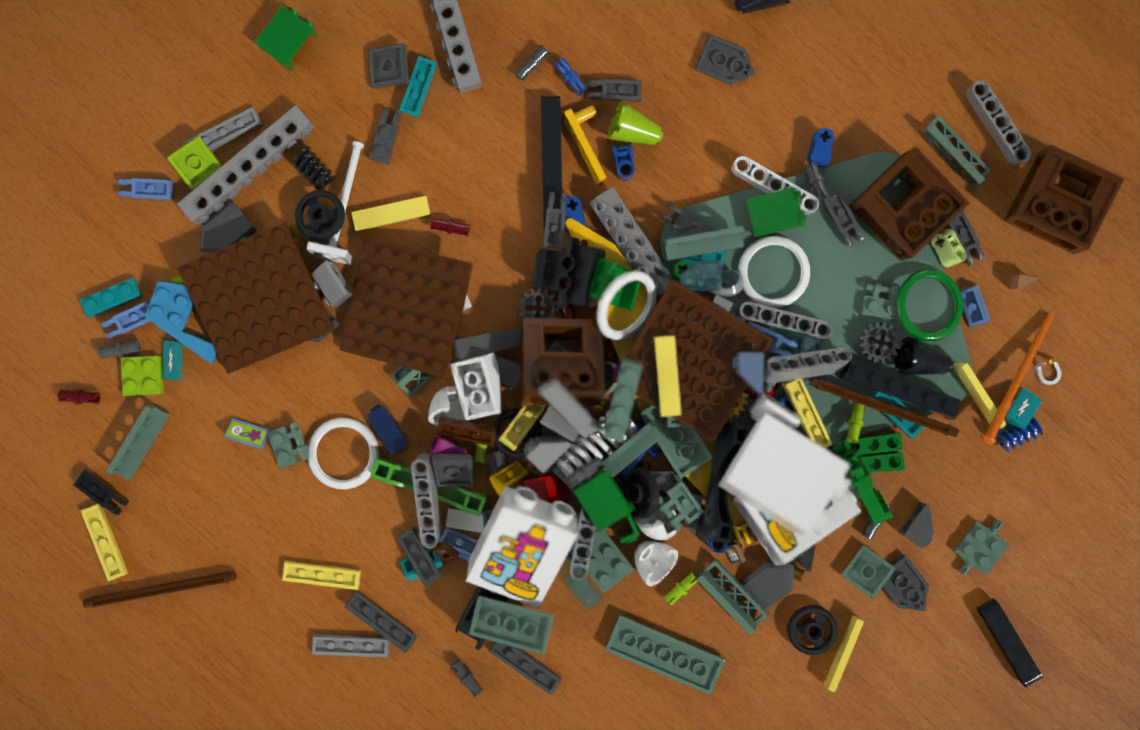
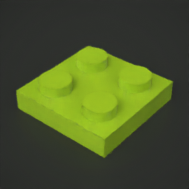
[167,135,223,190]
[121,356,164,396]

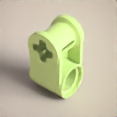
[931,228,967,268]

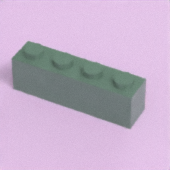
[603,357,643,443]

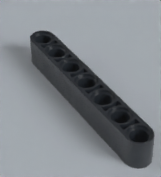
[541,96,562,229]

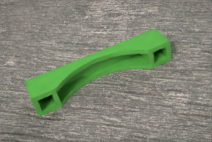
[370,457,488,516]

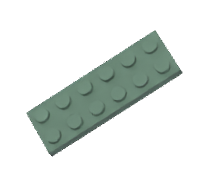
[605,614,725,695]

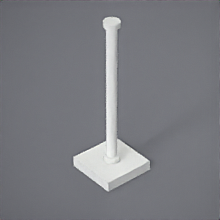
[307,141,364,266]

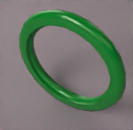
[896,269,963,342]

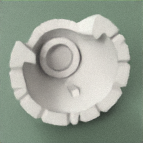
[428,386,471,426]
[634,496,677,540]
[634,541,678,586]

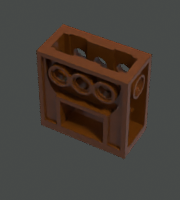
[1004,145,1124,254]
[848,146,970,261]
[520,318,605,406]

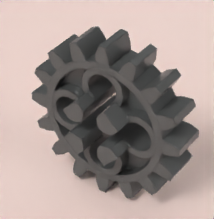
[517,288,559,322]
[857,322,901,363]

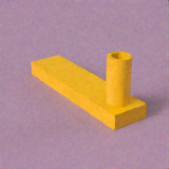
[562,105,607,185]

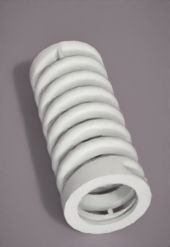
[555,410,638,476]

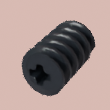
[293,146,336,190]

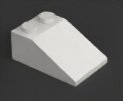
[450,352,501,420]
[748,392,801,428]

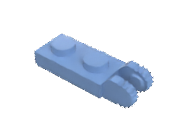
[118,178,173,200]
[101,300,150,339]
[748,321,798,356]

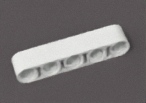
[731,156,819,215]

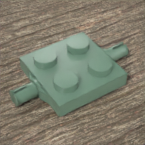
[953,519,1009,576]

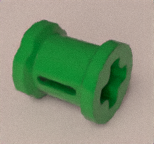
[673,261,692,280]

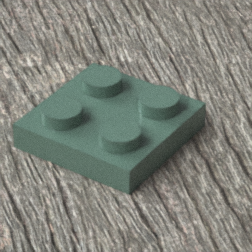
[841,545,896,599]

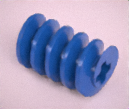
[996,417,1043,452]

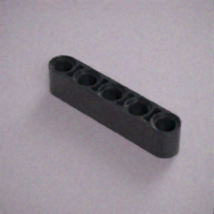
[976,598,1043,688]

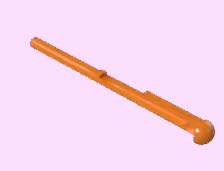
[980,313,1055,445]

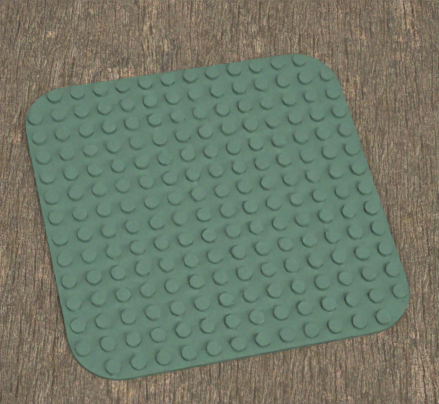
[660,152,973,443]

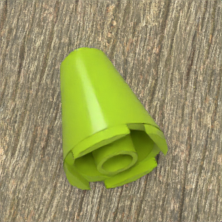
[608,102,663,145]

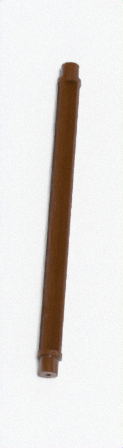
[809,377,959,437]
[83,571,237,608]

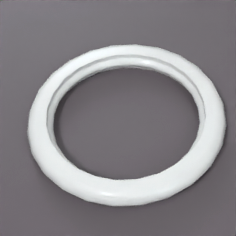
[738,235,810,308]
[597,271,656,340]
[307,418,379,490]

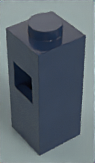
[367,404,410,455]

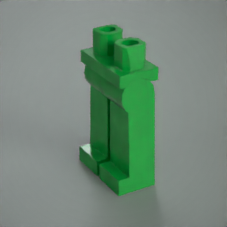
[831,431,905,474]
[843,452,893,525]

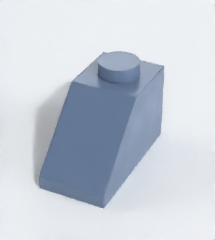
[733,352,764,393]

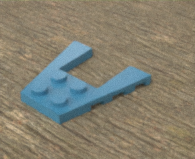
[145,281,218,364]

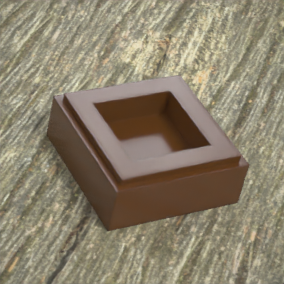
[432,541,459,560]

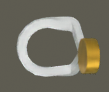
[1034,357,1061,385]

